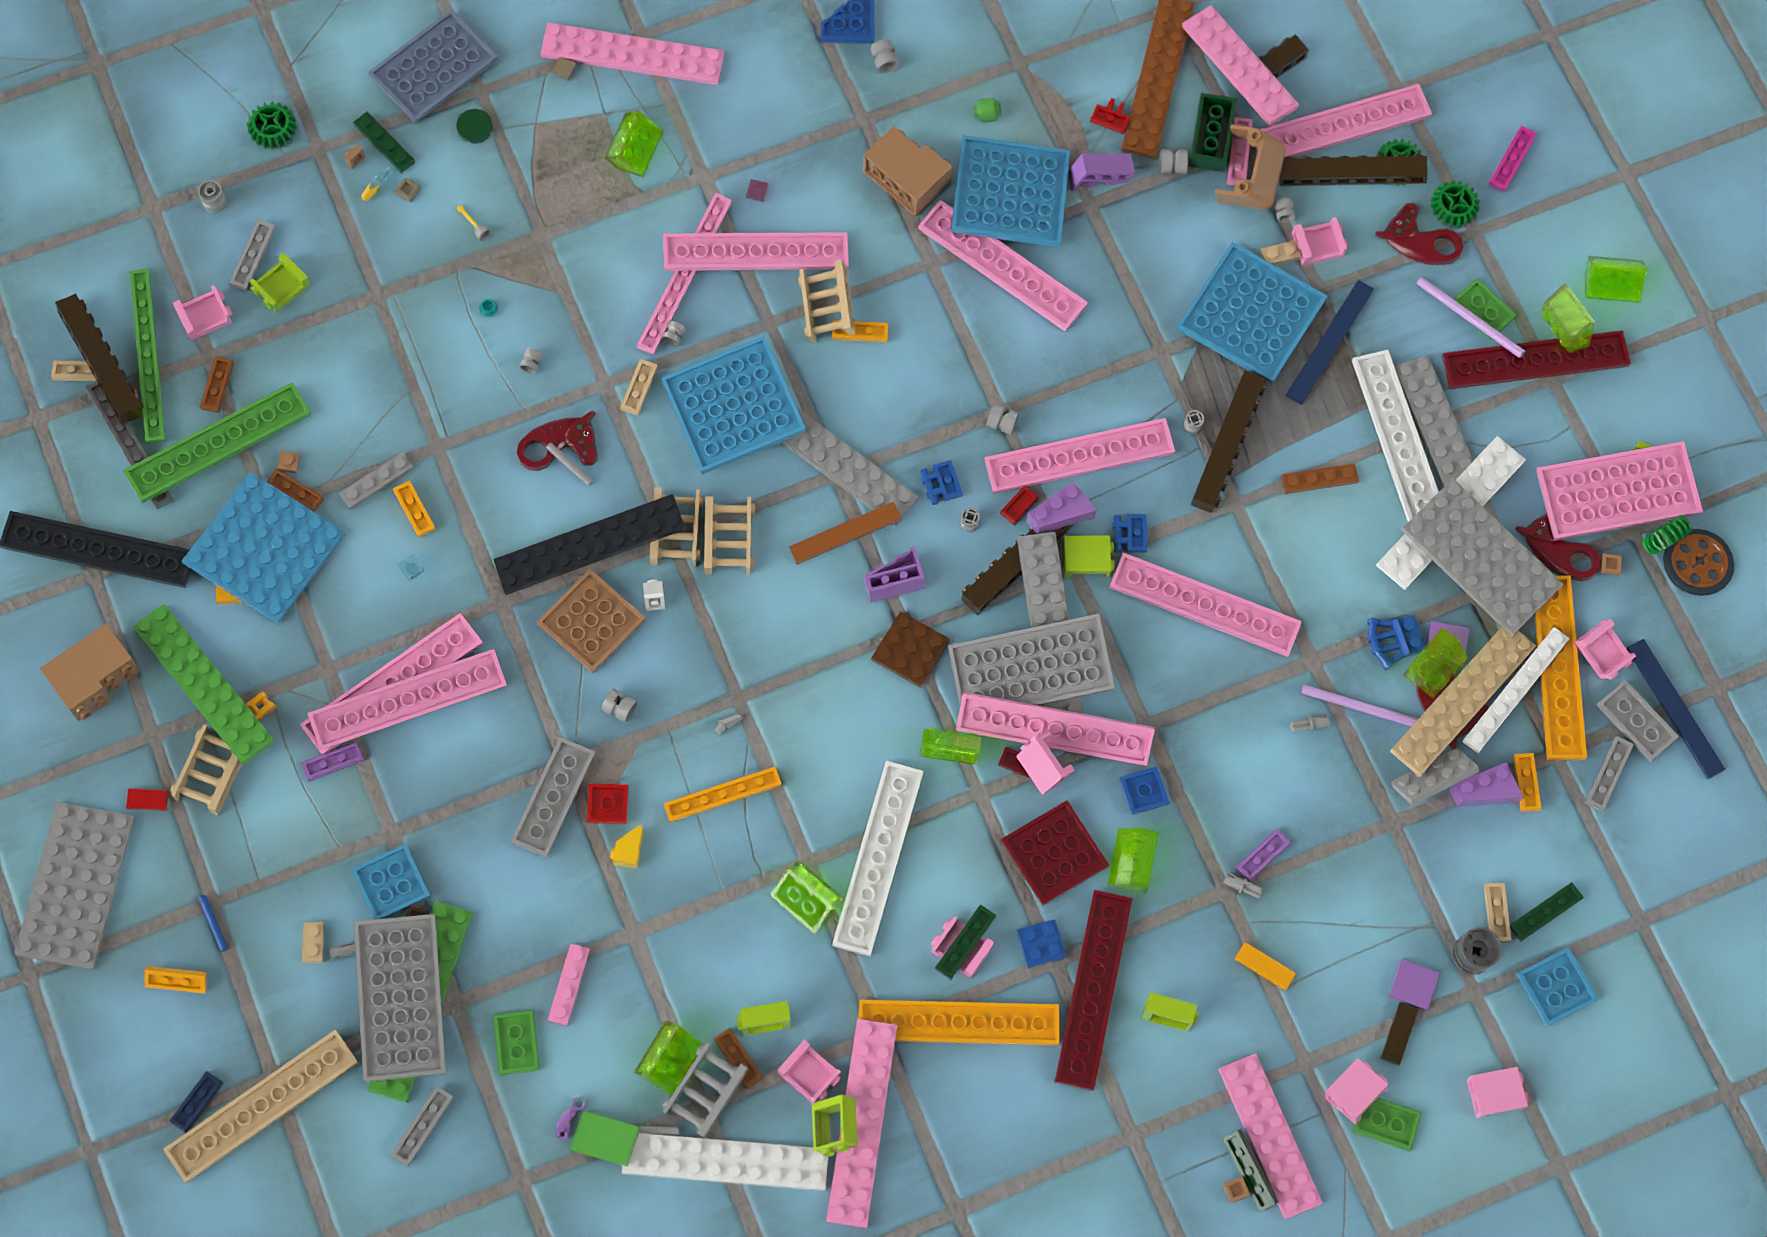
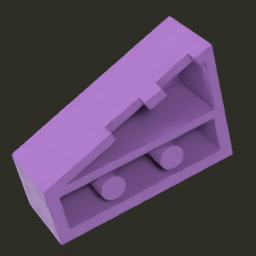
[1068,153,1135,191]
[1026,482,1097,534]
[864,546,925,603]
[1449,763,1523,807]

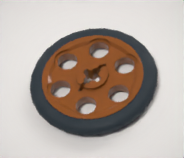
[1663,529,1734,596]

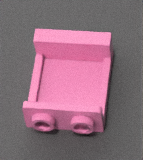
[1292,217,1348,266]
[173,285,233,341]
[1574,618,1636,680]
[1016,732,1075,795]
[931,916,994,979]
[778,1040,841,1103]
[1325,1058,1388,1125]
[1467,1067,1529,1119]

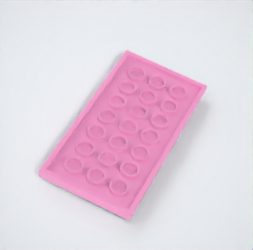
[1536,441,1703,541]

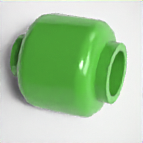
[974,98,1001,122]

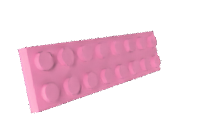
[1182,5,1299,126]
[1218,1053,1323,1220]

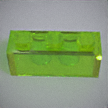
[605,111,663,177]
[1585,256,1647,303]
[1541,283,1595,353]
[1403,627,1468,699]
[920,727,982,765]
[1107,828,1159,894]
[770,860,844,934]
[634,1020,704,1096]

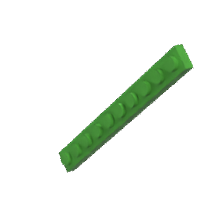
[130,268,166,444]

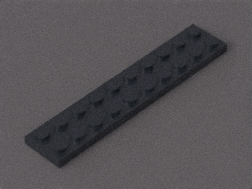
[493,494,686,595]
[0,511,191,588]

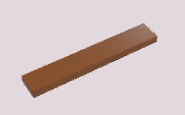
[789,502,902,565]

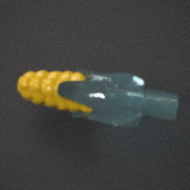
[362,166,393,201]

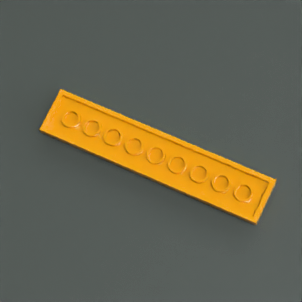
[1534,576,1587,760]
[859,1000,1059,1046]

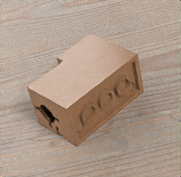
[863,126,952,217]
[40,623,140,722]

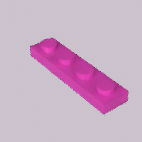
[1488,125,1537,192]

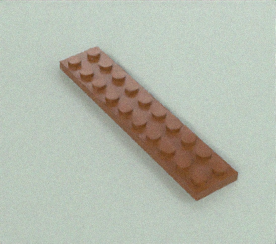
[1121,0,1195,160]

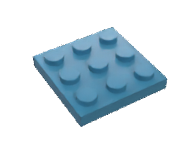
[351,843,430,920]
[1516,947,1599,1027]

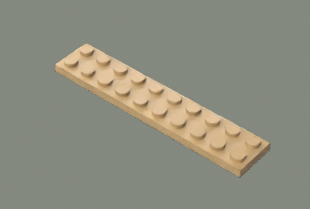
[1390,627,1536,777]
[163,1030,359,1184]

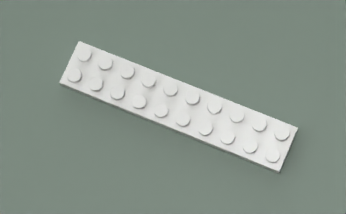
[1352,350,1438,522]
[1376,436,1526,590]
[832,761,923,957]
[622,1133,828,1191]

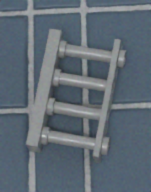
[663,1042,749,1139]

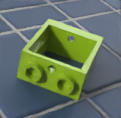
[1141,992,1199,1032]
[736,1001,791,1036]
[812,1095,858,1157]

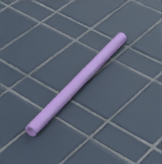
[1417,277,1525,358]
[1301,684,1418,727]

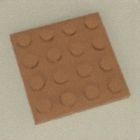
[537,569,646,674]

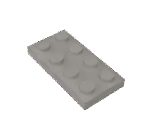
[1596,680,1679,762]
[1391,748,1479,806]

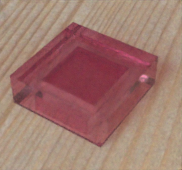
[746,179,768,202]

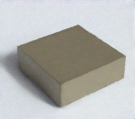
[552,57,576,81]
[395,177,421,203]

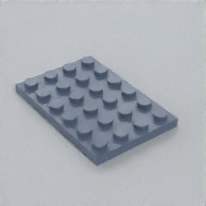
[368,9,498,124]

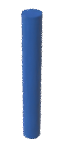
[198,895,228,952]

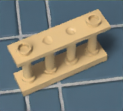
[798,260,856,344]
[650,487,704,567]
[704,496,755,575]
[171,724,242,816]

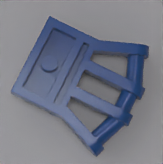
[1367,615,1427,670]

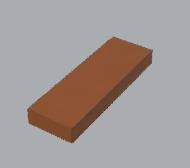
[200,356,234,413]
[267,469,324,512]
[713,1028,763,1090]

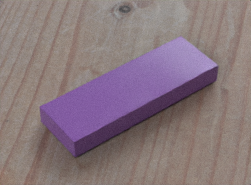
[301,742,364,782]
[1235,829,1291,882]

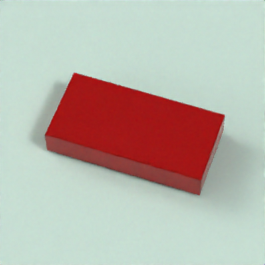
[1000,486,1039,525]
[126,788,169,811]

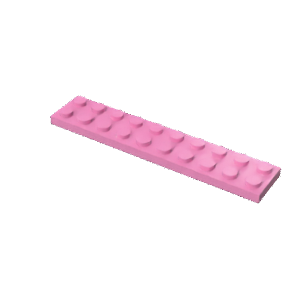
[540,23,724,85]
[1256,84,1432,158]
[918,200,1088,332]
[663,232,849,271]
[984,418,1175,494]
[1109,553,1302,657]
[300,613,483,755]
[307,649,507,750]
[956,692,1155,766]
[826,1019,897,1228]

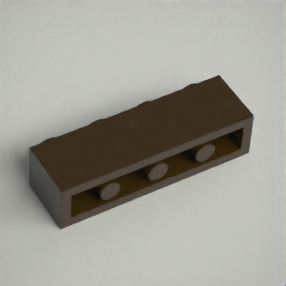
[1258,34,1309,79]

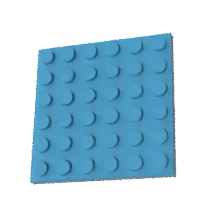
[951,135,1070,248]
[1176,242,1328,384]
[661,336,807,474]
[182,472,345,624]

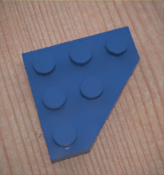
[820,0,874,43]

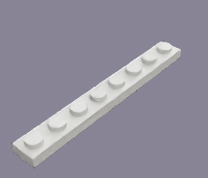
[1463,627,1570,753]

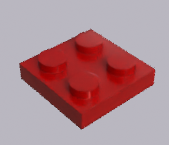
[587,783,629,825]

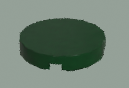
[456,109,493,144]

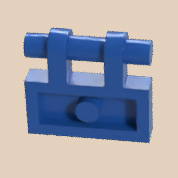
[920,460,963,505]
[1112,514,1147,553]

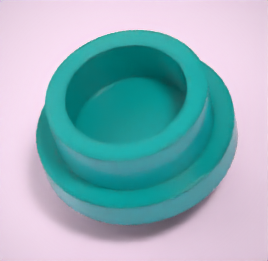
[479,299,498,317]

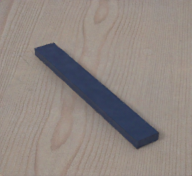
[1286,280,1374,405]
[1626,639,1726,780]

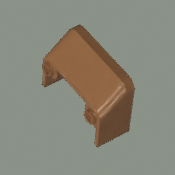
[1215,125,1286,210]

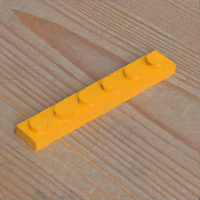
[664,766,782,823]

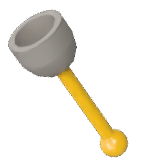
[457,205,491,241]

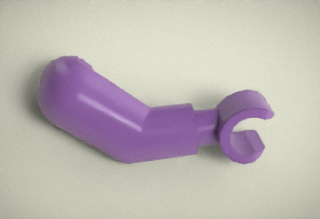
[556,1098,585,1140]

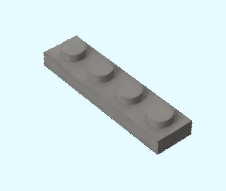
[229,220,276,291]
[339,452,414,510]
[1584,736,1634,812]
[391,1086,454,1167]

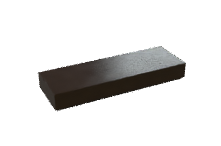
[1380,1002,1419,1066]

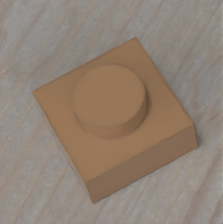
[344,145,365,169]
[277,451,300,473]
[1600,553,1622,576]
[1223,1177,1250,1204]

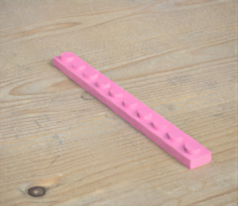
[637,193,732,355]

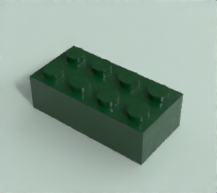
[1188,93,1237,172]

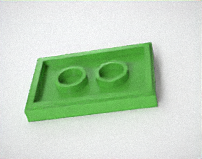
[1454,278,1517,340]
[493,1010,540,1076]
[1352,1098,1422,1152]
[570,1111,641,1167]

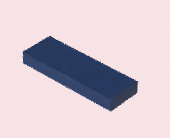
[169,1071,224,1133]

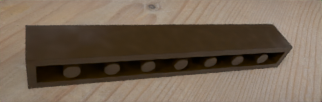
[1279,154,1427,186]
[55,294,144,425]
[1191,370,1266,513]
[961,524,1075,615]

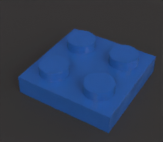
[1119,767,1169,815]
[1017,919,1066,968]

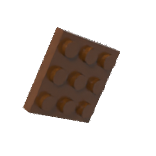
[871,611,950,688]

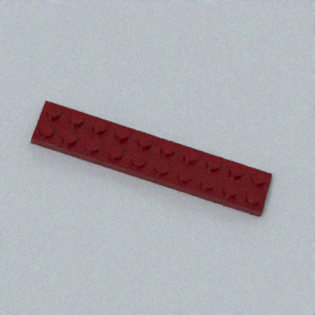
[1442,330,1631,390]
[1054,890,1133,1092]

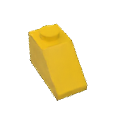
[610,825,643,869]

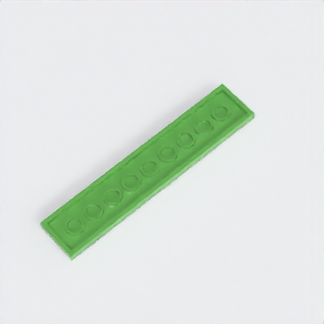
[123,383,311,504]
[132,604,275,766]
[368,901,473,1103]

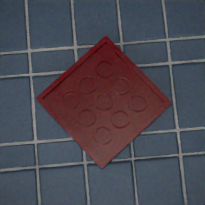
[1001,800,1109,906]

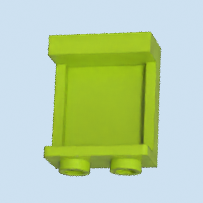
[250,252,311,313]
[1063,535,1115,578]

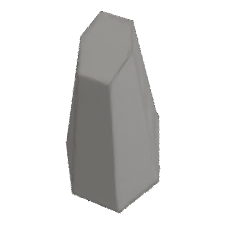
[714,714,743,735]

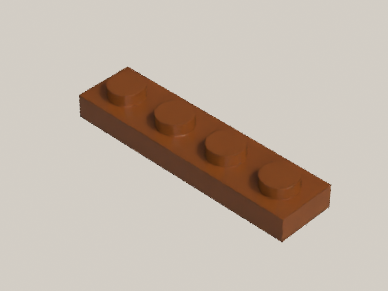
[1281,464,1359,494]

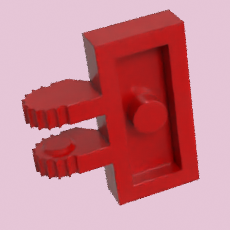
[1090,98,1131,134]

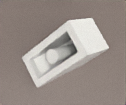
[643,580,665,611]

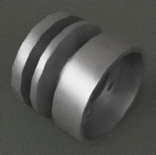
[1452,927,1502,975]

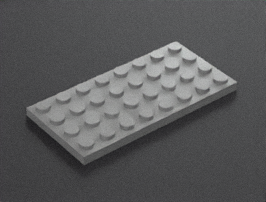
[1401,478,1563,636]
[948,614,1115,706]
[14,802,135,970]
[354,914,446,1082]

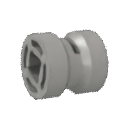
[1275,198,1295,223]
[662,321,686,347]
[519,349,543,374]
[1183,410,1204,434]
[960,508,980,532]

